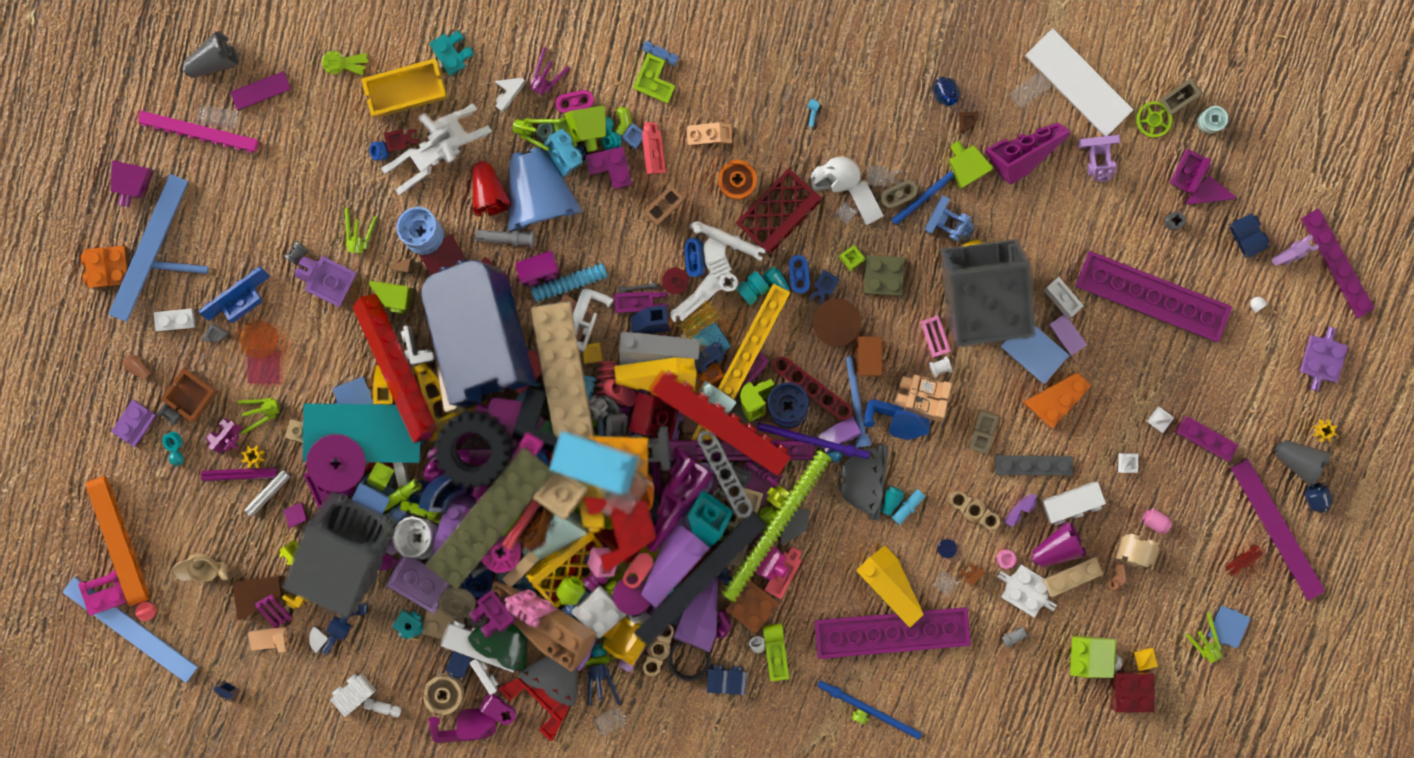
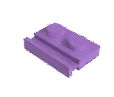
[111,400,157,447]

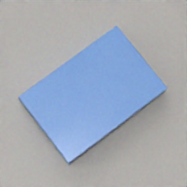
[1000,325,1069,384]

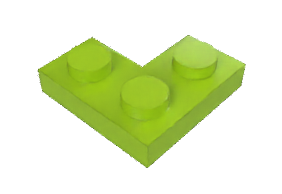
[633,53,676,104]

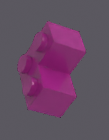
[586,147,632,191]

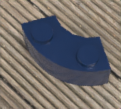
[418,474,467,512]

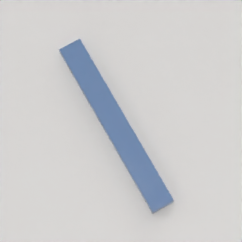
[108,174,189,322]

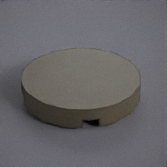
[438,587,477,620]

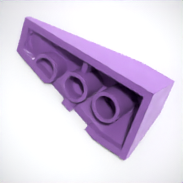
[641,524,709,608]
[674,577,718,652]

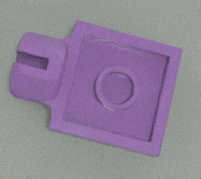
[294,256,357,307]

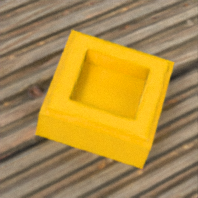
[582,343,603,364]

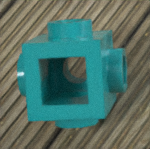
[392,609,424,640]

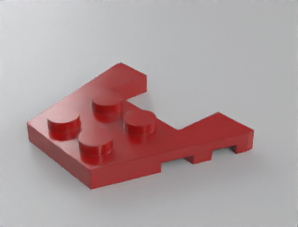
[584,497,656,572]
[498,673,579,742]

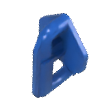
[864,399,930,440]

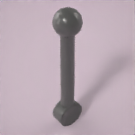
[618,282,658,293]

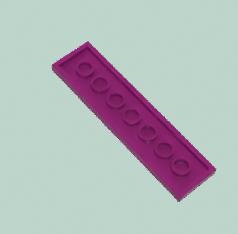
[1074,251,1232,342]
[814,607,971,659]

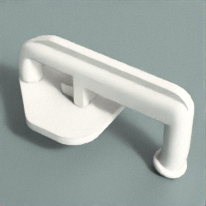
[573,289,614,352]

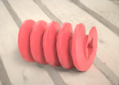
[596,361,619,398]

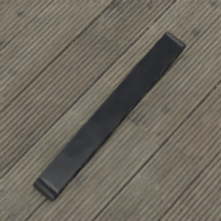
[634,510,767,647]

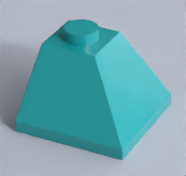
[688,490,733,548]

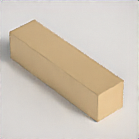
[502,551,539,587]

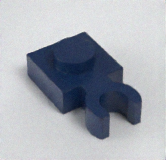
[810,270,840,305]

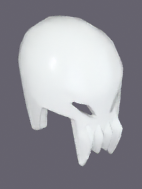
[810,156,861,192]

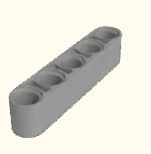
[697,430,752,517]

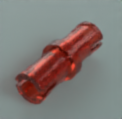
[1224,545,1263,577]

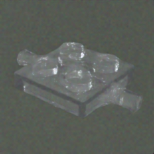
[597,457,651,516]

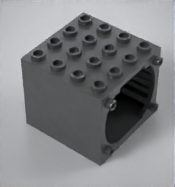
[941,239,1035,347]
[283,492,396,618]

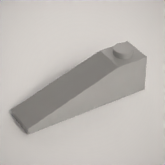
[619,332,700,365]

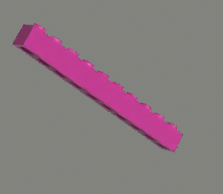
[138,110,259,153]

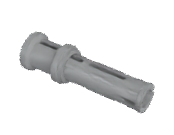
[476,229,535,248]

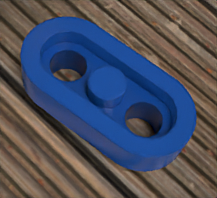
[684,238,706,277]
[789,255,810,294]

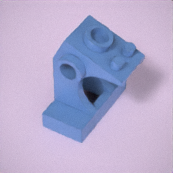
[924,196,974,242]

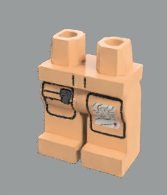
[895,374,952,422]

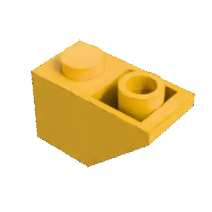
[373,366,396,404]

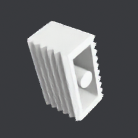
[330,673,377,717]

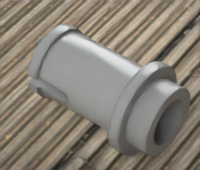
[1001,626,1027,648]

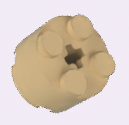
[1115,534,1160,571]
[423,673,464,715]

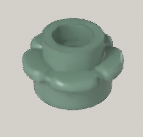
[536,123,555,141]

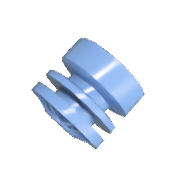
[396,207,444,255]

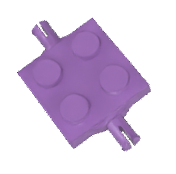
[1299,327,1348,391]

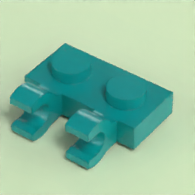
[429,30,474,77]

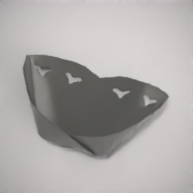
[838,448,883,515]
[518,656,578,706]

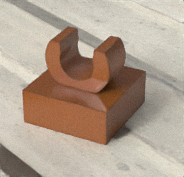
[961,562,985,586]

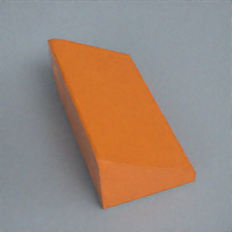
[695,363,724,392]

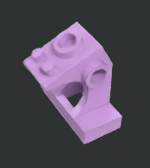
[1078,135,1120,182]

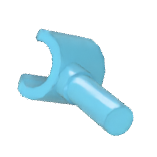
[807,99,819,127]

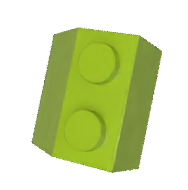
[369,281,413,314]
[1070,635,1117,678]

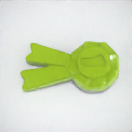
[322,51,368,75]

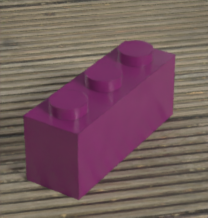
[1175,417,1239,462]

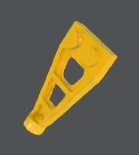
[412,362,460,442]

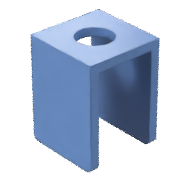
[352,475,396,514]

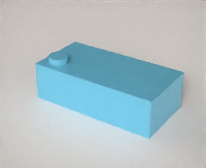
[550,432,640,494]

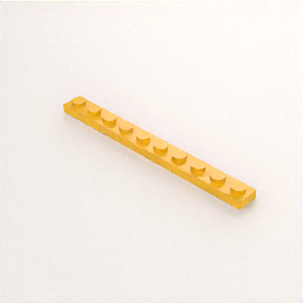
[691,283,790,463]

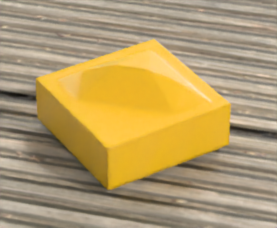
[1133,647,1158,671]

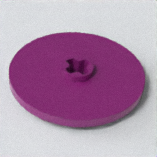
[306,434,366,492]

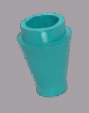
[763,266,790,291]
[881,486,904,516]

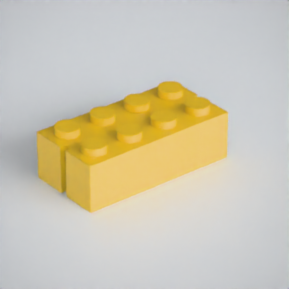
[361,58,448,119]

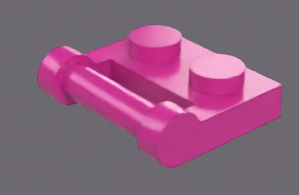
[78,570,127,616]

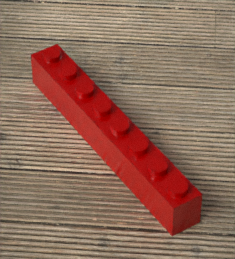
[352,293,438,443]
[649,370,791,476]

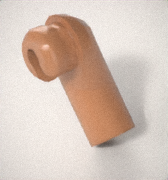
[1108,564,1127,591]

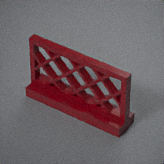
[736,168,822,256]

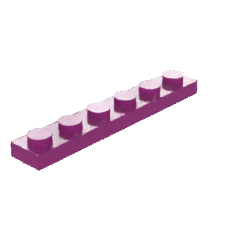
[1300,208,1375,318]

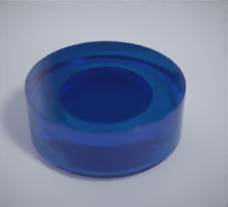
[937,539,957,558]

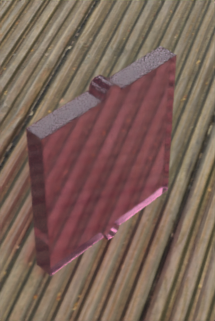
[247,348,280,385]

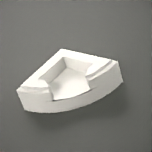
[309,626,329,653]

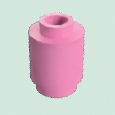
[1142,508,1172,535]

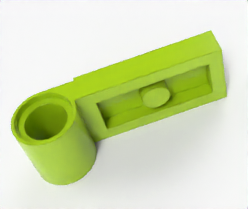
[763,623,789,682]

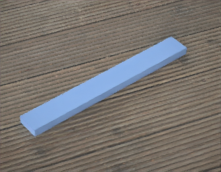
[62,576,199,683]

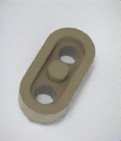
[881,180,918,208]

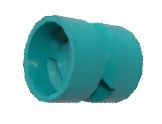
[735,270,771,306]

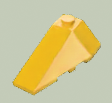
[614,357,696,396]
[856,546,924,627]

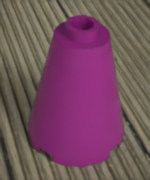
[1031,521,1087,568]

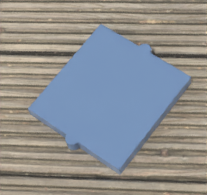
[332,376,373,404]
[1208,605,1251,648]

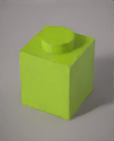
[366,461,394,492]

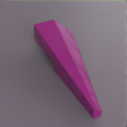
[647,450,715,552]

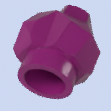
[424,461,445,483]

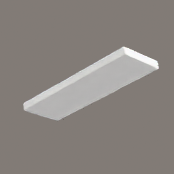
[1025,28,1133,136]

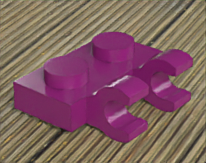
[469,590,516,638]

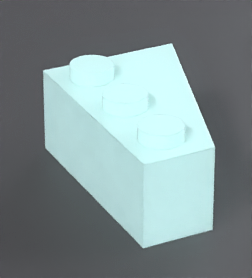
[522,511,588,562]

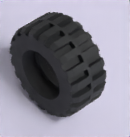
[435,410,512,488]

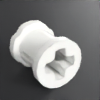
[929,356,953,378]

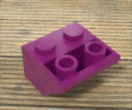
[515,250,560,288]

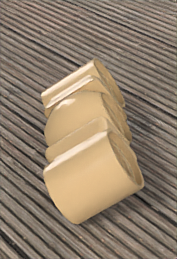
[949,491,1000,530]
[643,624,674,676]

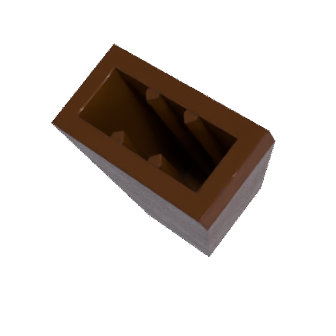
[232,575,286,620]

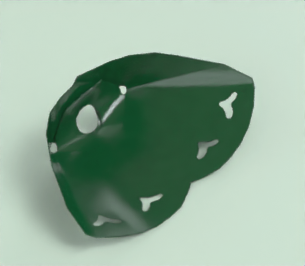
[468,621,527,671]

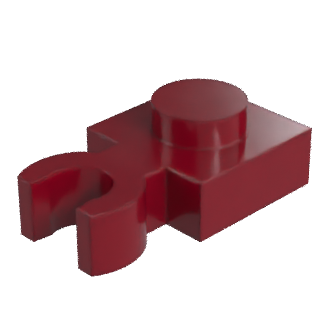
[384,129,420,153]

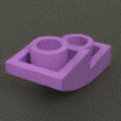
[818,417,861,453]
[1004,493,1037,527]

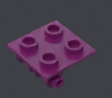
[731,460,783,508]

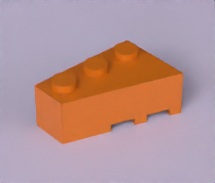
[1021,373,1091,428]

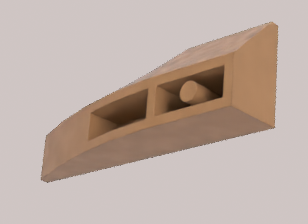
[491,581,596,672]

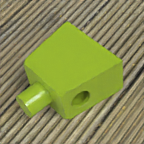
[564,105,606,152]
[949,140,993,189]

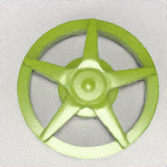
[1136,101,1172,138]

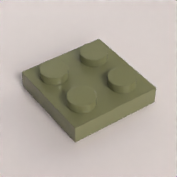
[863,255,905,296]

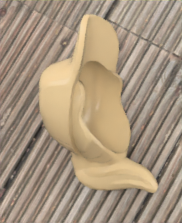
[173,553,228,582]

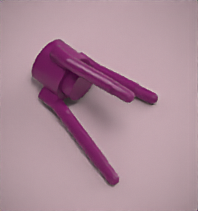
[529,47,570,96]

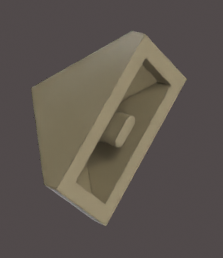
[1160,77,1202,115]

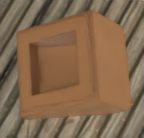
[389,258,413,273]

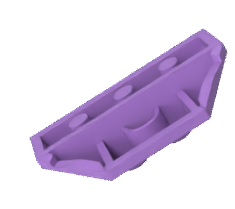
[431,492,476,557]

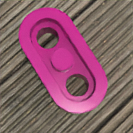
[556,90,594,114]

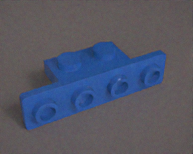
[199,267,270,323]

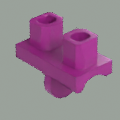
[206,418,243,454]

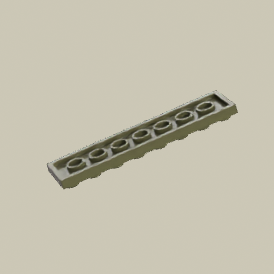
[426,446,554,589]

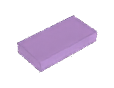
[1049,314,1087,356]

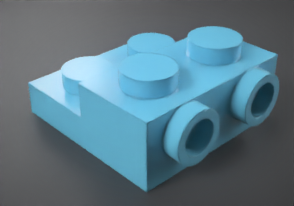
[543,128,583,178]

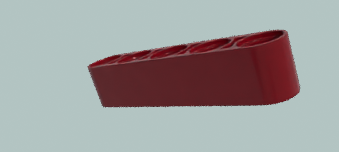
[773,357,852,420]

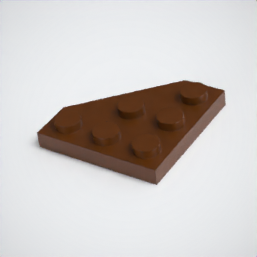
[511,505,552,552]

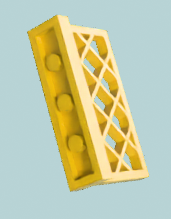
[525,532,604,608]

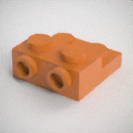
[81,246,128,288]

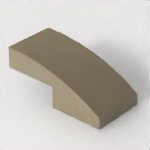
[969,409,999,454]

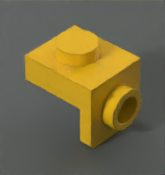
[282,594,309,609]

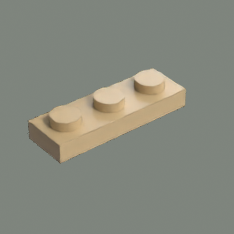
[1043,557,1103,597]

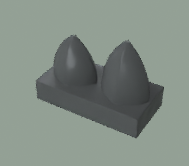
[604,413,628,437]

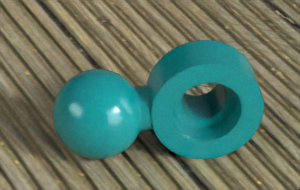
[602,116,622,150]
[162,431,184,466]

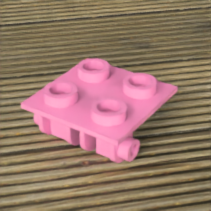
[505,589,557,627]

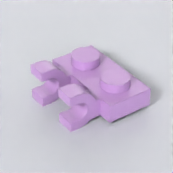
[1271,235,1319,266]

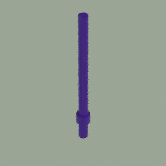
[757,422,870,459]

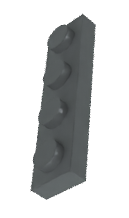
[995,455,1073,475]

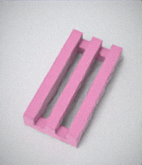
[920,315,951,358]

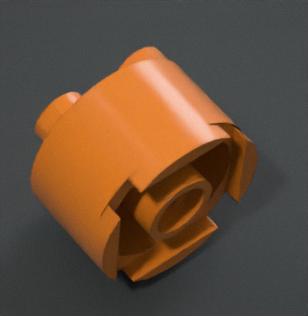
[718,160,757,200]

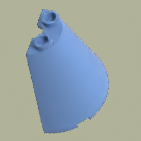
[508,147,583,232]

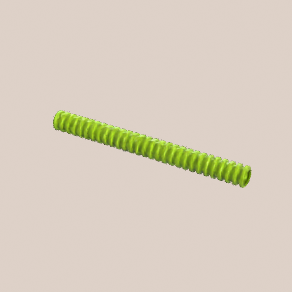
[721,450,832,602]

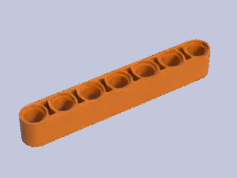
[86,475,150,606]

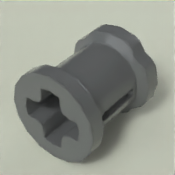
[1164,211,1186,230]
[284,240,309,266]
[157,403,183,426]

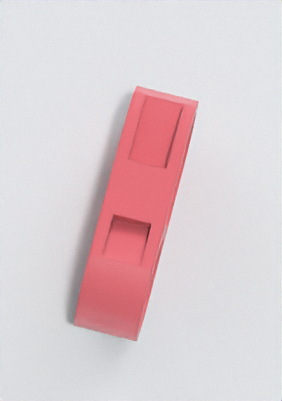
[604,379,636,407]
[623,553,653,588]

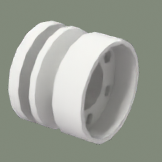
[392,517,438,559]

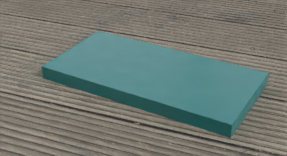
[303,404,420,463]

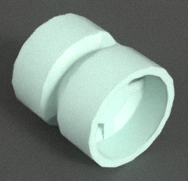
[1197,106,1228,134]

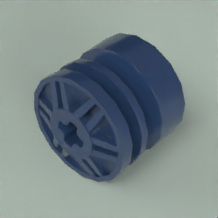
[768,382,808,429]

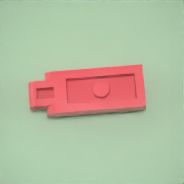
[642,122,666,174]
[764,547,802,599]

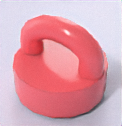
[136,601,156,621]

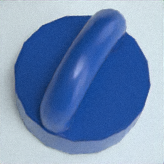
[369,141,389,161]

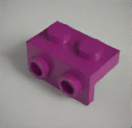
[1169,149,1212,194]

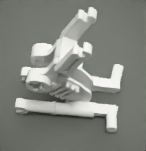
[381,103,492,196]
[670,221,765,322]

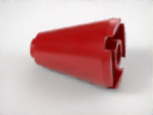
[473,161,511,217]

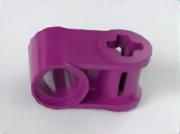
[479,693,517,725]

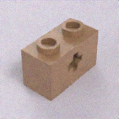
[644,185,685,227]

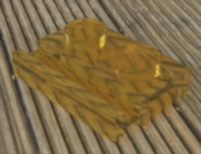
[676,300,720,339]

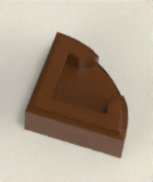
[959,112,979,132]

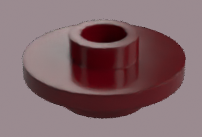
[662,268,689,294]

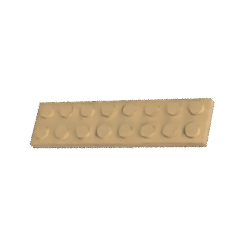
[531,301,594,437]

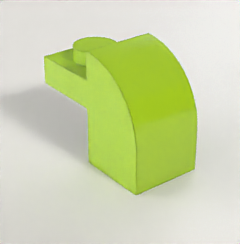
[741,379,775,422]

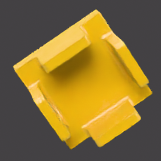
[602,615,646,666]

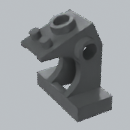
[631,426,671,470]

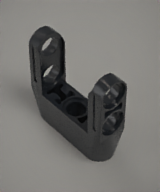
[512,385,559,452]

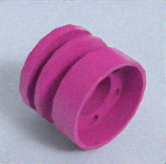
[482,531,523,572]

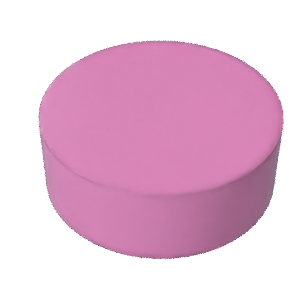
[996,549,1016,569]

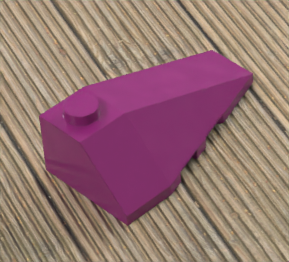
[985,123,1070,185]

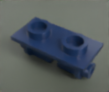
[695,342,727,374]

